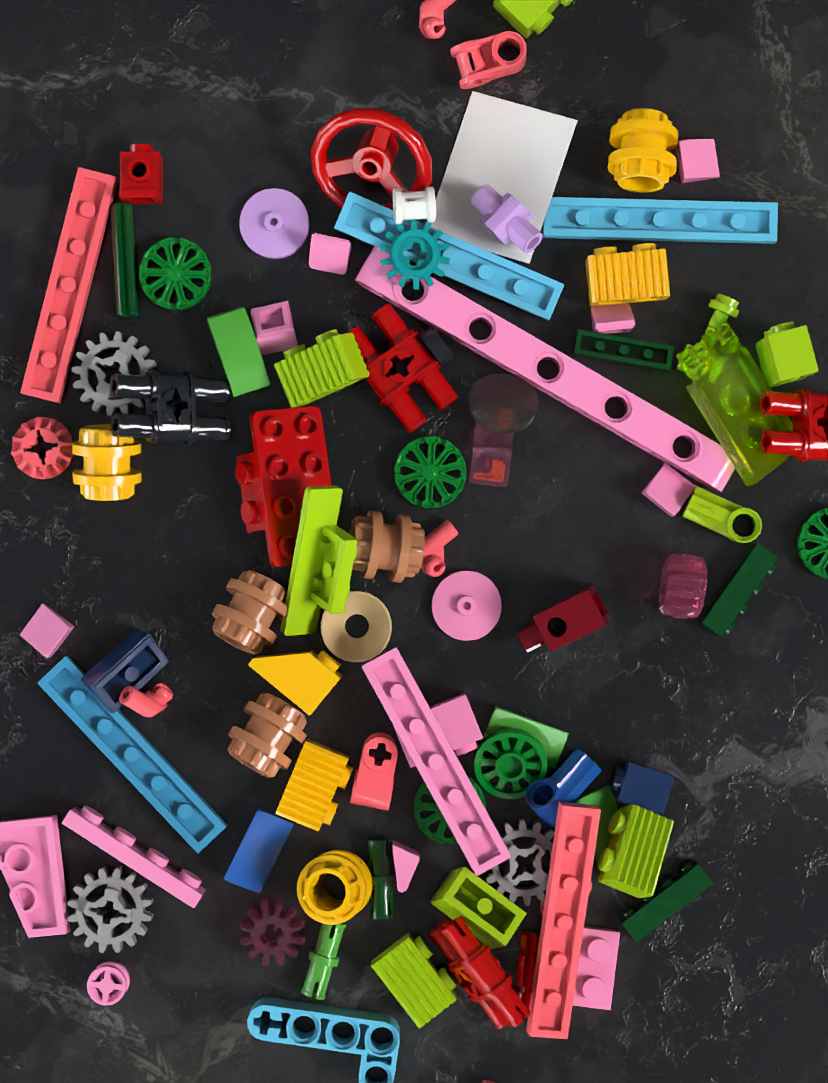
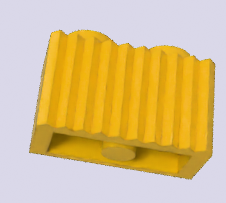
[585,243,670,307]
[275,739,353,832]

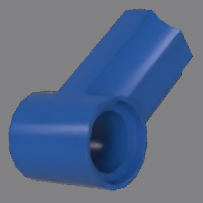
[525,748,602,828]

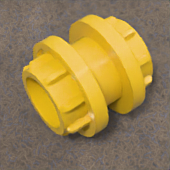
[608,108,678,193]
[72,424,142,501]
[297,850,372,925]

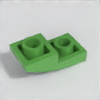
[207,306,270,397]

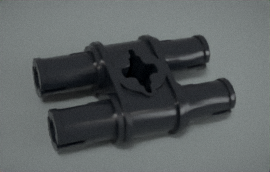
[110,370,231,445]

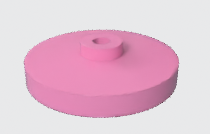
[432,571,502,641]

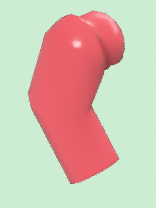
[419,0,456,39]
[421,519,459,577]
[119,683,173,717]

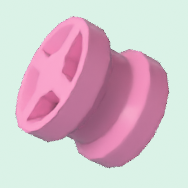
[87,961,130,1006]

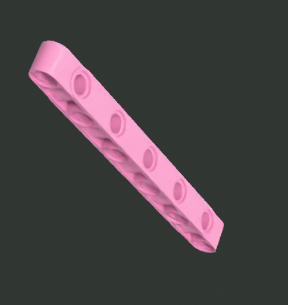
[355,246,741,493]

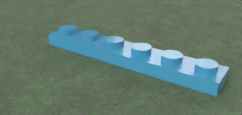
[38,656,227,853]

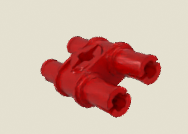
[347,303,459,433]
[760,388,828,462]
[427,916,532,1030]

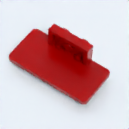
[235,406,332,568]

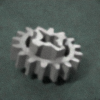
[72,331,157,417]
[485,818,554,906]
[67,866,154,953]

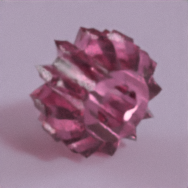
[658,553,708,619]
[240,899,306,966]

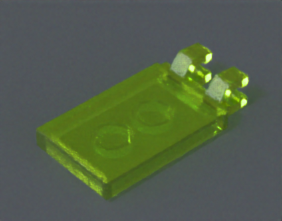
[676,323,793,487]

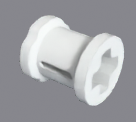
[393,187,436,224]

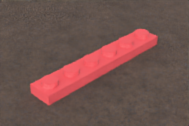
[20,167,118,404]
[526,802,601,1039]

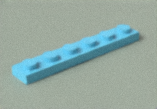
[334,192,565,321]
[543,197,778,244]

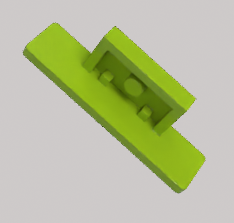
[280,486,358,636]

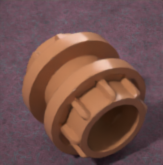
[348,510,425,583]
[212,570,287,655]
[228,693,307,778]

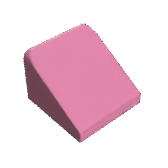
[676,139,720,184]
[309,233,352,275]
[250,301,298,355]
[590,303,635,334]
[641,463,696,517]
[20,603,74,658]
[392,841,420,893]

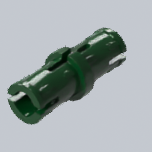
[366,838,396,919]

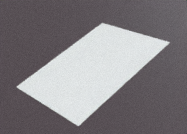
[431,91,578,264]

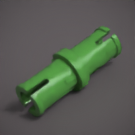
[301,922,347,1000]

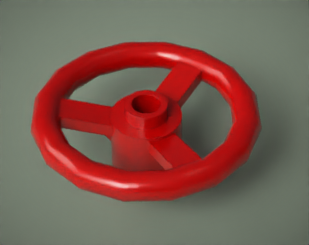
[311,108,432,210]

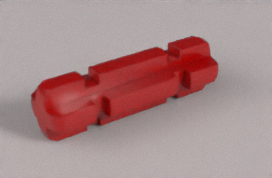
[515,931,540,1009]

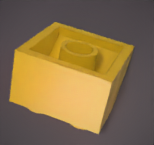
[248,650,342,716]

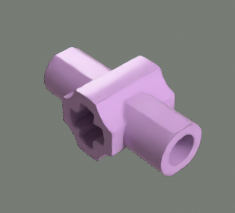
[471,184,543,253]

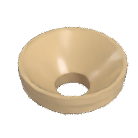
[321,591,392,662]

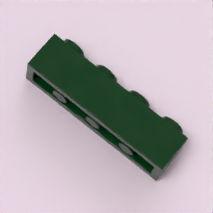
[572,329,674,372]
[699,543,778,637]
[620,861,714,943]

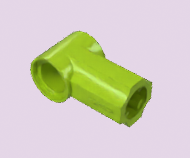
[682,486,762,544]

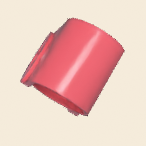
[450,31,527,89]
[350,732,398,811]

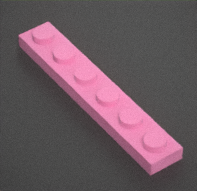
[361,647,511,876]

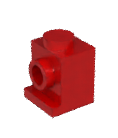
[119,144,163,204]

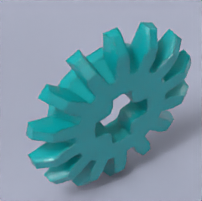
[380,219,450,290]

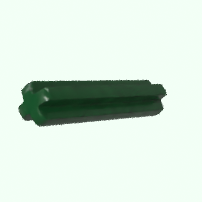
[111,203,138,318]

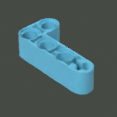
[247,997,400,1083]

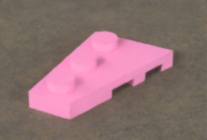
[0,815,71,938]

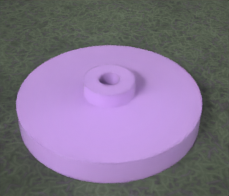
[239,188,309,259]

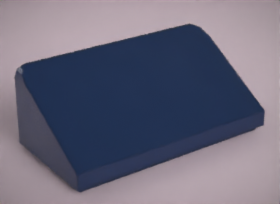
[81,629,170,714]

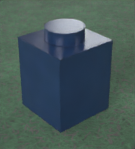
[611,759,675,814]

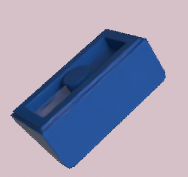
[223,806,294,894]

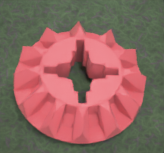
[11,417,73,479]

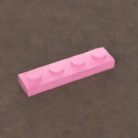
[62,805,206,908]

